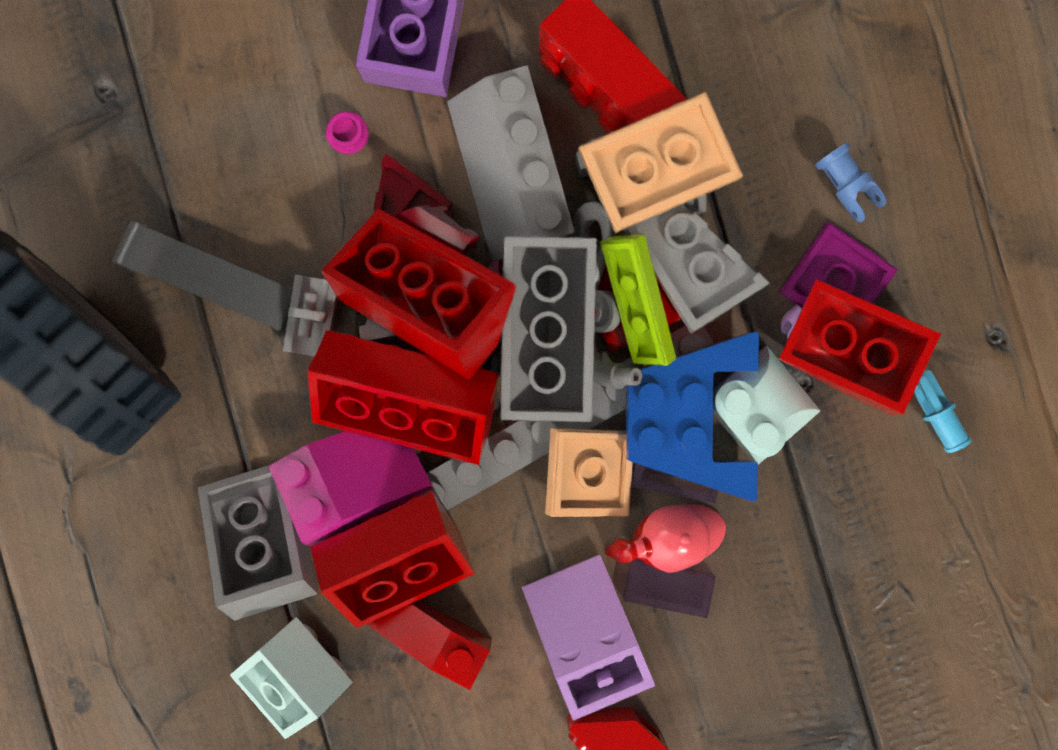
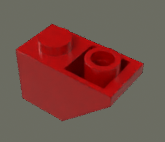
[567,707,669,750]

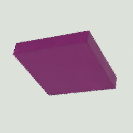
[777,222,898,308]

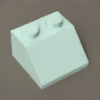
[230,617,353,739]

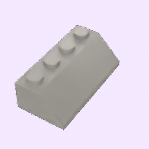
[447,65,575,262]
[501,237,596,422]

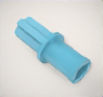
[914,369,972,453]

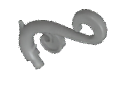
[572,202,642,389]

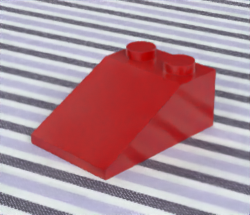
[779,279,941,415]

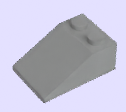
[198,465,318,621]

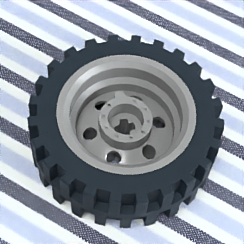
[0,229,181,456]

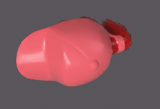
[605,504,726,573]

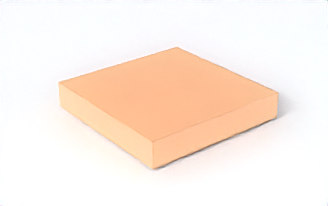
[545,428,633,517]

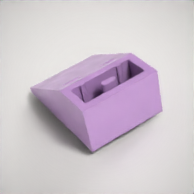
[522,554,655,720]

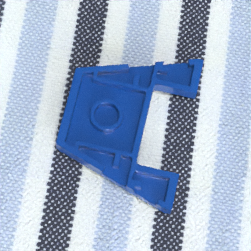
[626,332,759,501]

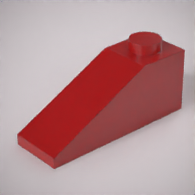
[366,600,492,690]

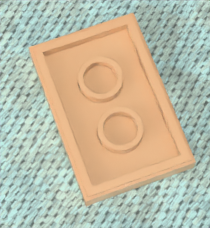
[579,92,743,233]

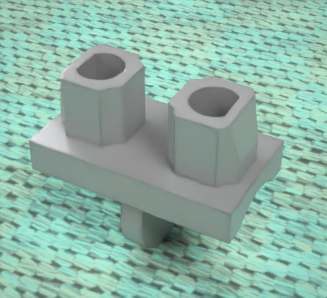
[283,275,338,356]

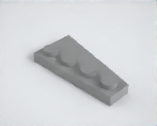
[624,204,770,333]

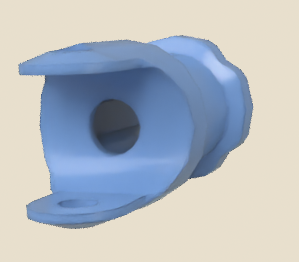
[815,142,887,223]

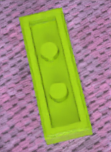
[600,234,676,365]

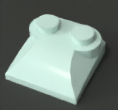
[713,346,821,464]

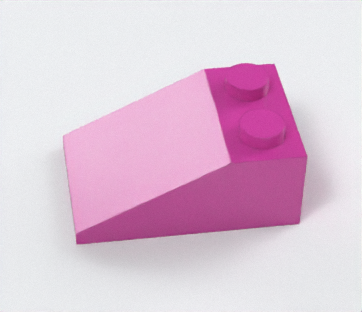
[268,431,434,546]

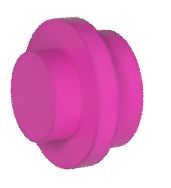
[326,111,369,155]

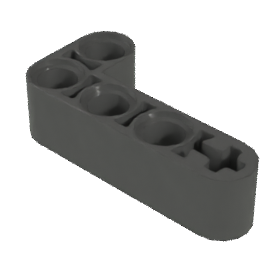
[112,220,293,331]

